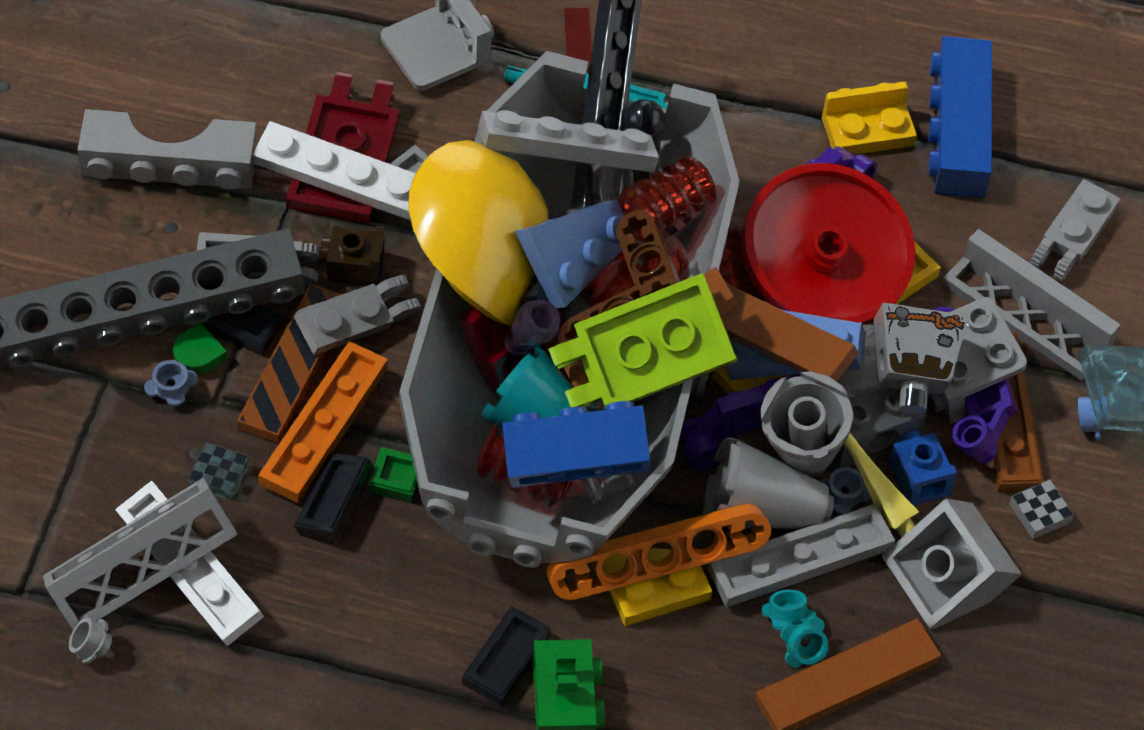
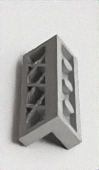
[941,229,1121,381]
[43,478,238,630]

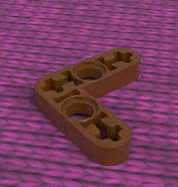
[558,210,680,361]

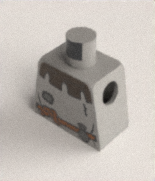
[874,302,968,414]

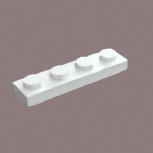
[252,121,416,220]
[115,481,264,646]

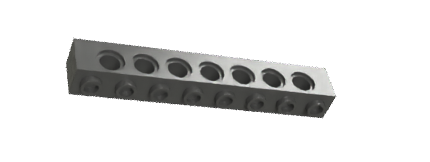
[0,228,305,369]

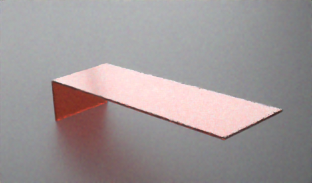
[564,8,592,74]

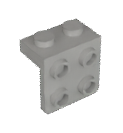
[381,0,494,91]
[928,297,1027,425]

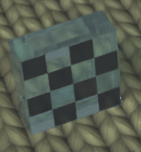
[188,442,249,501]

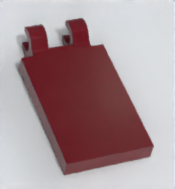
[286,72,400,224]

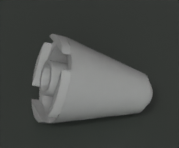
[761,371,853,478]
[703,437,834,529]

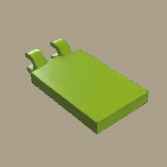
[548,273,738,408]

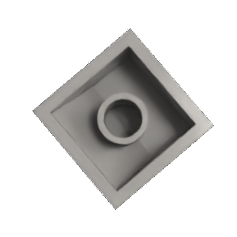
[882,498,1022,629]

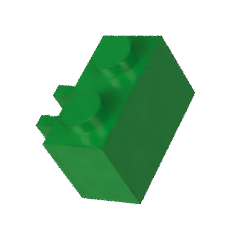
[533,639,605,730]

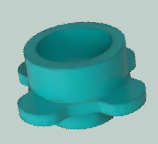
[762,589,816,631]
[780,616,829,668]

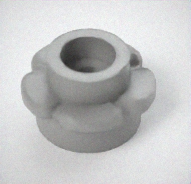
[69,618,112,664]

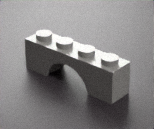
[77,109,257,189]

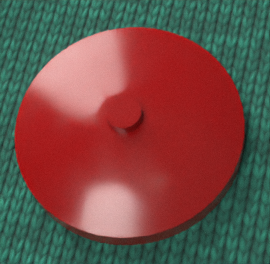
[741,163,915,327]

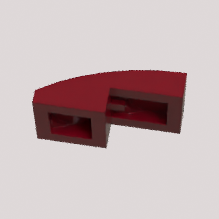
[458,306,527,395]

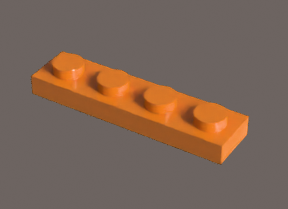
[258,341,388,503]

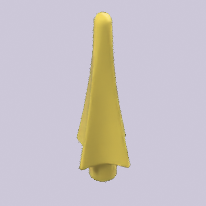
[844,432,919,538]

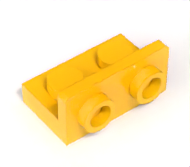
[822,82,917,155]

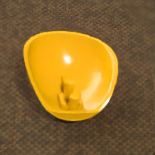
[408,140,548,326]

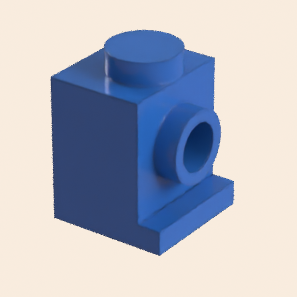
[888,430,957,505]

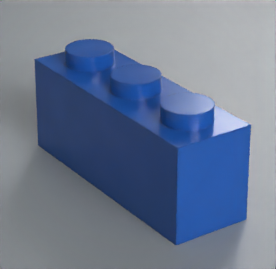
[502,401,651,488]

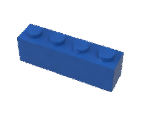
[927,36,992,198]

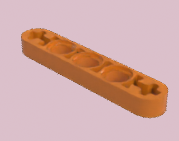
[547,504,771,600]

